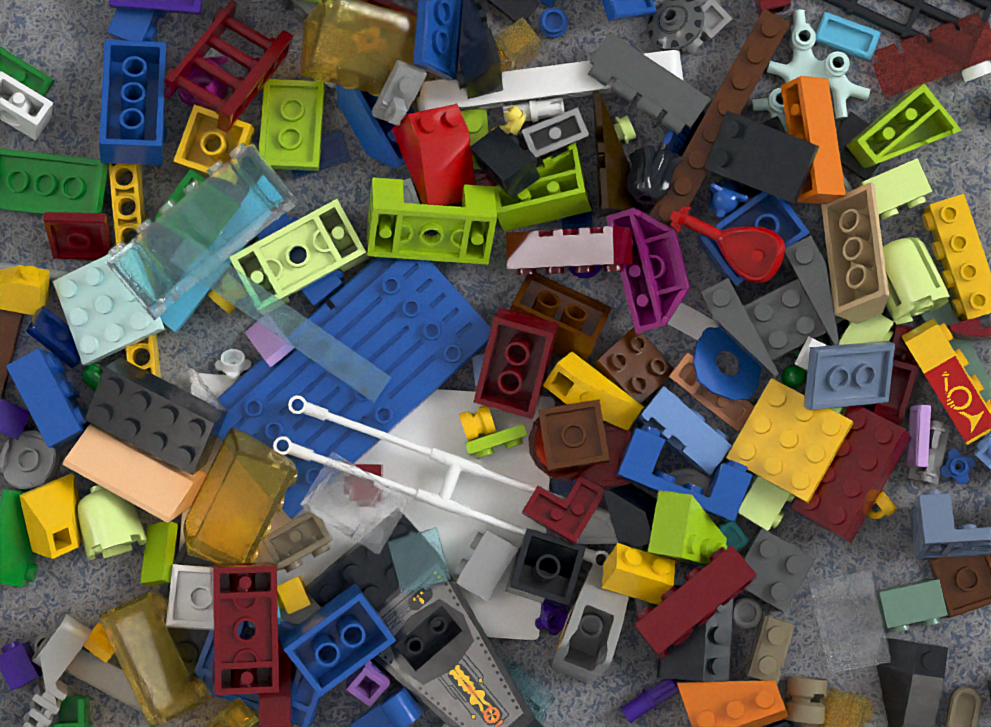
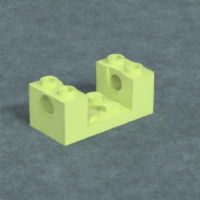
[229,199,369,315]

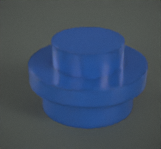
[539,8,568,38]

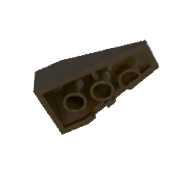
[593,92,642,217]

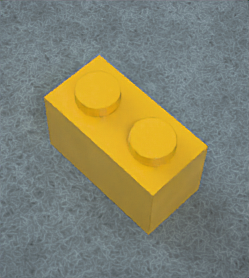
[602,543,675,605]

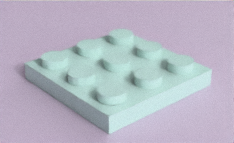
[53,245,165,365]

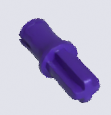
[620,678,679,724]

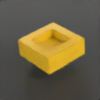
[84,622,123,663]

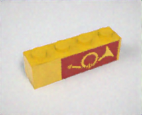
[902,318,991,445]

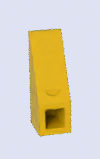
[543,352,644,431]

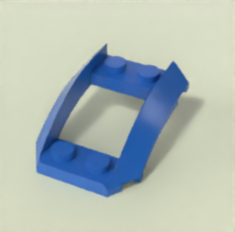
[194,619,322,727]

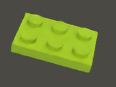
[258,79,325,171]

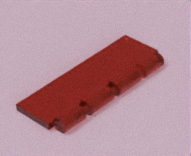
[872,12,991,98]

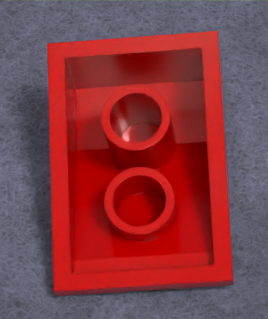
[392,104,476,206]

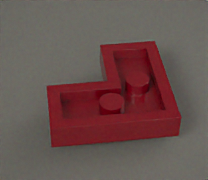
[522,475,607,545]

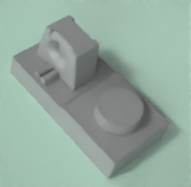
[372,60,427,126]

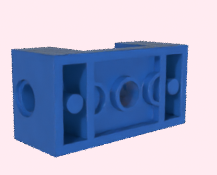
[614,425,753,521]

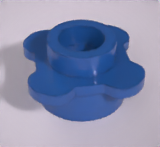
[940,449,976,484]

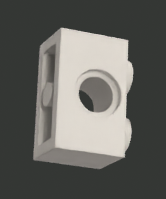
[0,71,53,140]

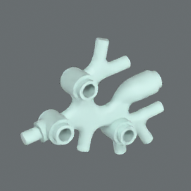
[751,10,871,134]

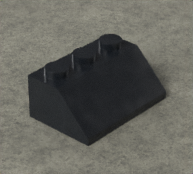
[657,585,733,682]

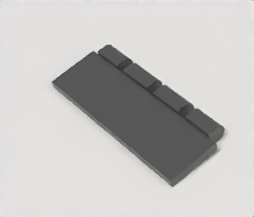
[588,32,710,135]

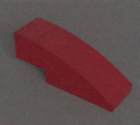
[872,322,919,424]

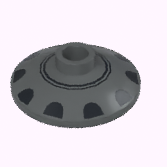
[647,0,705,51]

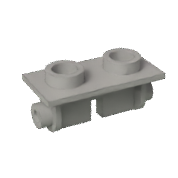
[908,420,950,485]

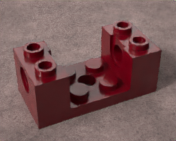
[210,562,279,695]

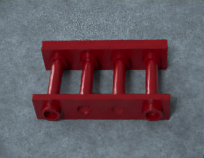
[164,0,293,133]

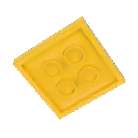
[726,378,853,503]

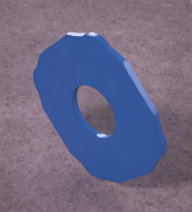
[693,327,761,401]

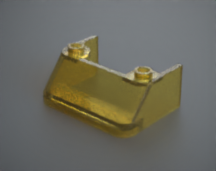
[100,589,210,727]

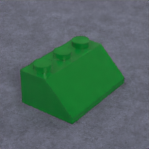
[0,489,38,587]

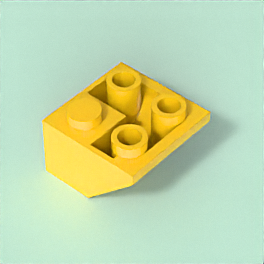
[19,474,82,559]

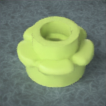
[613,116,636,144]

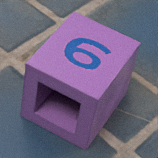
[346,658,390,707]

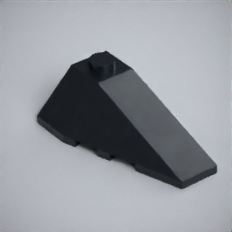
[455,0,503,99]
[876,636,948,727]

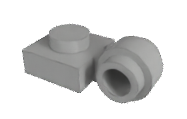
[681,0,733,55]

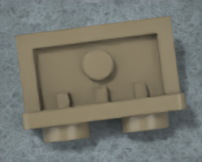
[261,508,334,573]

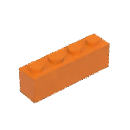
[781,76,846,204]

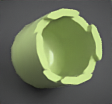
[77,485,147,560]

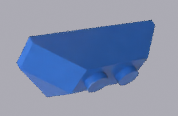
[335,53,415,169]

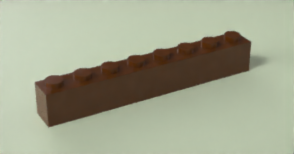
[650,9,790,228]

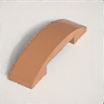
[668,352,755,434]

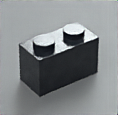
[470,126,540,199]

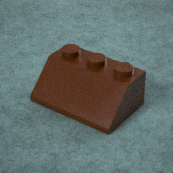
[510,273,612,362]

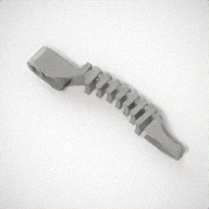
[17,613,92,727]

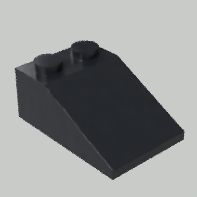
[704,111,819,204]

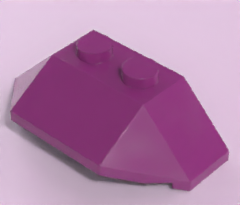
[606,208,690,334]

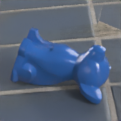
[708,180,748,218]

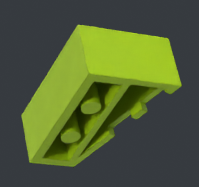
[846,83,962,169]

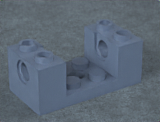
[909,490,991,559]

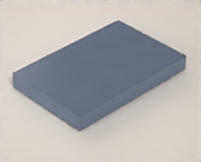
[804,341,895,410]

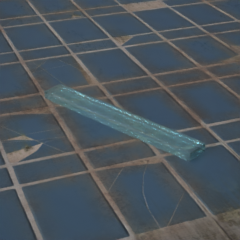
[170,235,392,403]

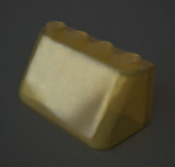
[301,0,426,103]
[183,428,298,564]

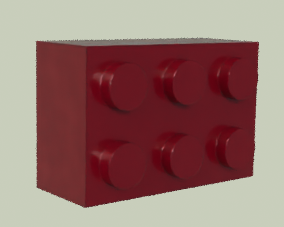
[473,307,559,419]

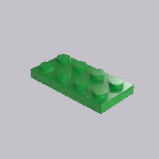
[0,148,109,215]

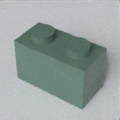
[874,578,948,632]

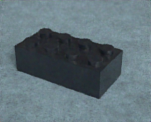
[85,358,227,475]

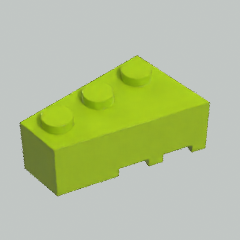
[494,142,592,232]
[648,490,727,566]

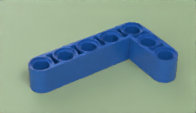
[347,685,424,727]

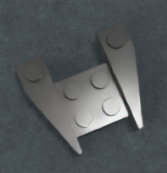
[701,235,839,380]

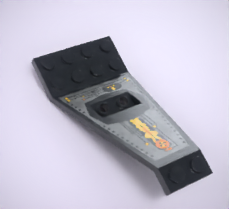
[305,508,544,727]

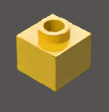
[277,575,314,615]

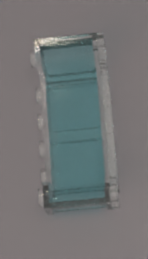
[105,142,300,320]

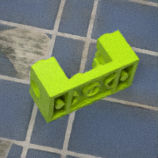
[366,177,497,265]

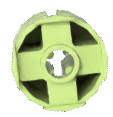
[883,237,950,325]

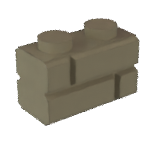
[744,614,795,684]

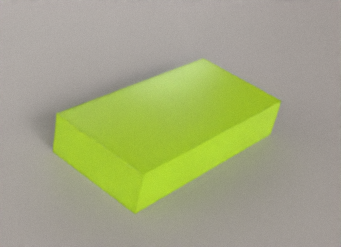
[140,521,178,587]

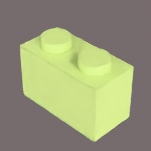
[857,158,932,221]

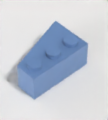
[635,386,732,477]

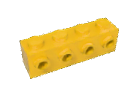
[922,194,991,321]

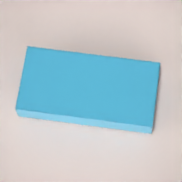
[815,12,881,62]

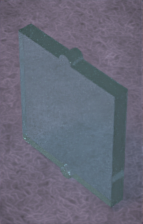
[387,527,451,594]

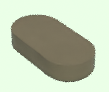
[944,686,982,727]

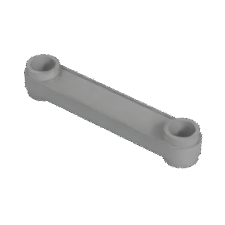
[34,632,171,718]

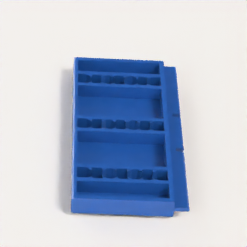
[211,257,491,519]

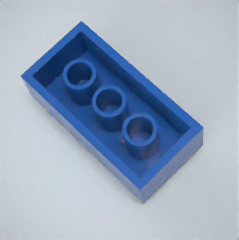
[99,40,167,165]

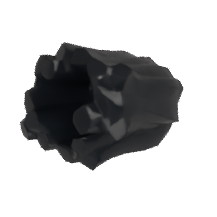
[626,142,682,206]

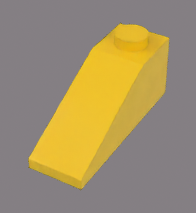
[0,265,50,317]

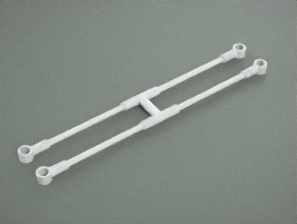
[273,396,614,567]

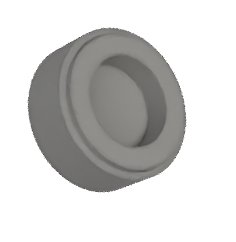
[732,597,762,629]

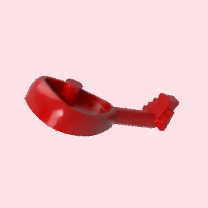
[669,206,786,283]

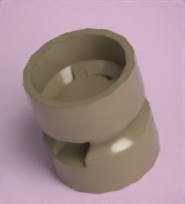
[785,675,828,724]

